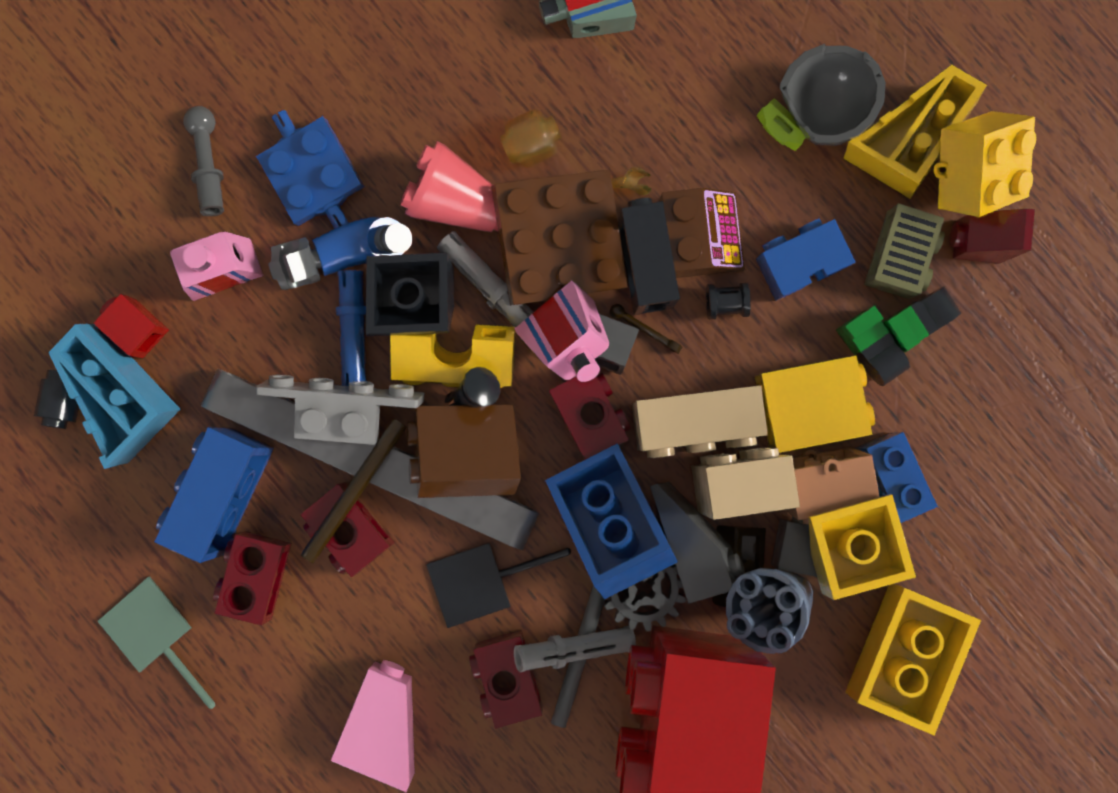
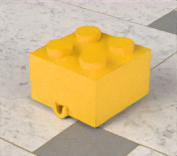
[934,111,1036,217]

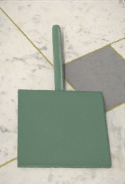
[98,576,215,709]

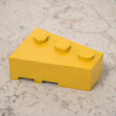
[843,65,987,199]

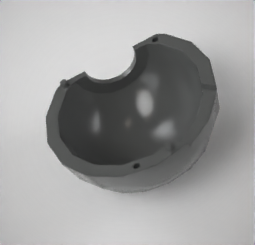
[780,44,886,146]

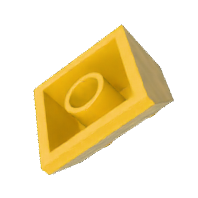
[808,494,916,600]

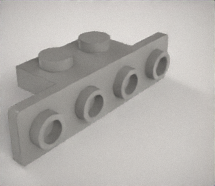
[256,375,424,445]

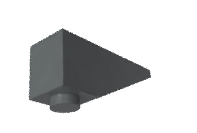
[650,482,745,603]

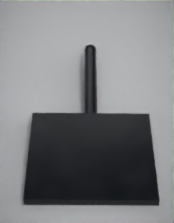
[426,543,571,628]

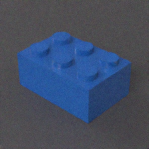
[154,427,274,563]
[545,443,678,599]

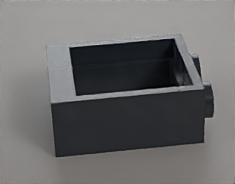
[618,198,680,315]

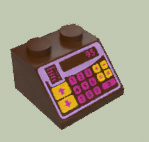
[658,188,745,278]

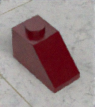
[949,208,1035,264]

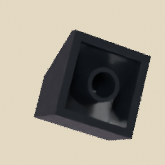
[366,253,454,336]

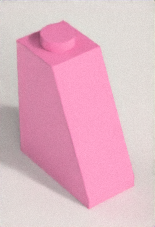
[331,660,415,792]

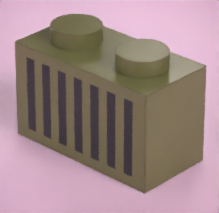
[864,203,945,299]

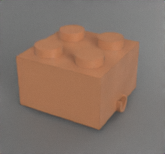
[785,447,879,524]

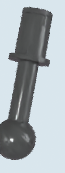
[183,106,224,216]

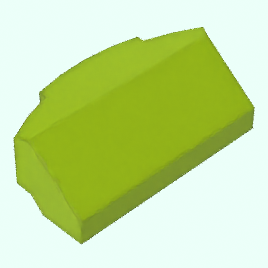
[756,98,806,151]

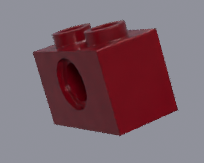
[549,373,631,460]
[300,483,395,578]
[469,630,543,729]

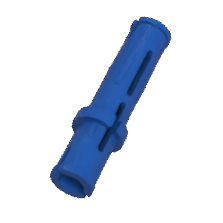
[336,270,366,386]

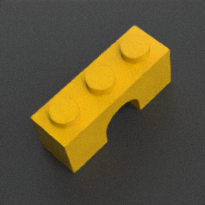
[390,325,515,388]

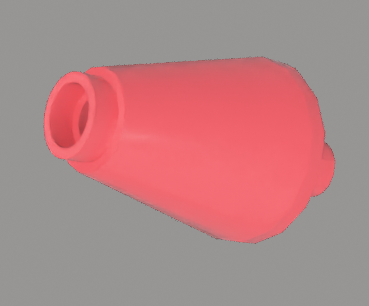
[400,141,498,233]

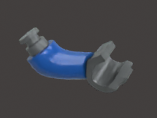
[268,216,412,290]

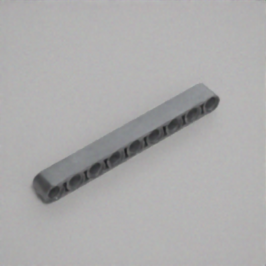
[201,369,539,550]

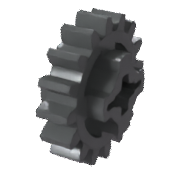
[604,564,686,632]

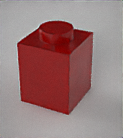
[93,294,169,359]

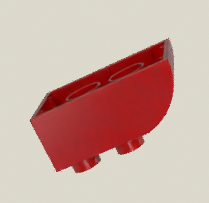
[615,625,776,793]

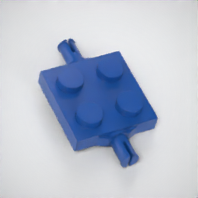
[256,110,365,229]

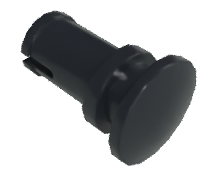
[445,367,501,408]

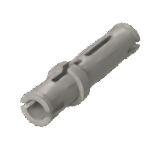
[437,231,533,328]
[514,626,636,673]

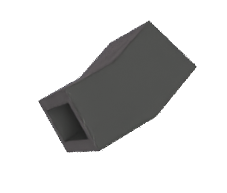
[595,314,639,375]

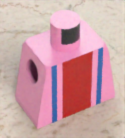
[170,232,264,301]
[514,280,610,382]

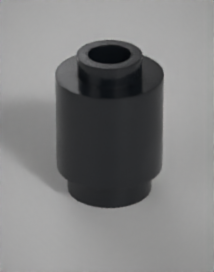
[34,370,79,429]

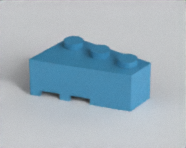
[48,324,180,469]

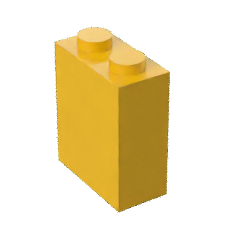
[755,356,875,453]

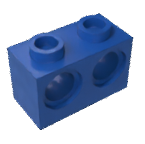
[854,432,938,523]

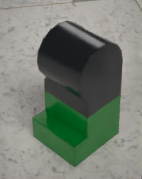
[882,286,961,352]
[836,306,910,386]

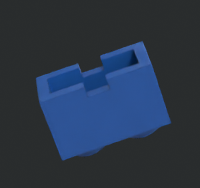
[756,219,855,301]

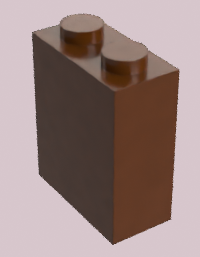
[406,405,521,498]

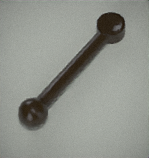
[610,304,683,354]

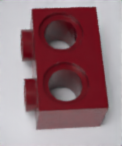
[213,531,292,626]

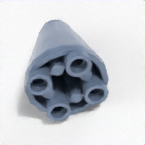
[726,568,813,654]

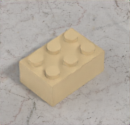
[631,386,768,458]
[691,448,800,520]

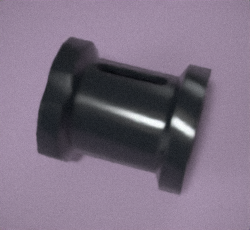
[706,283,751,320]

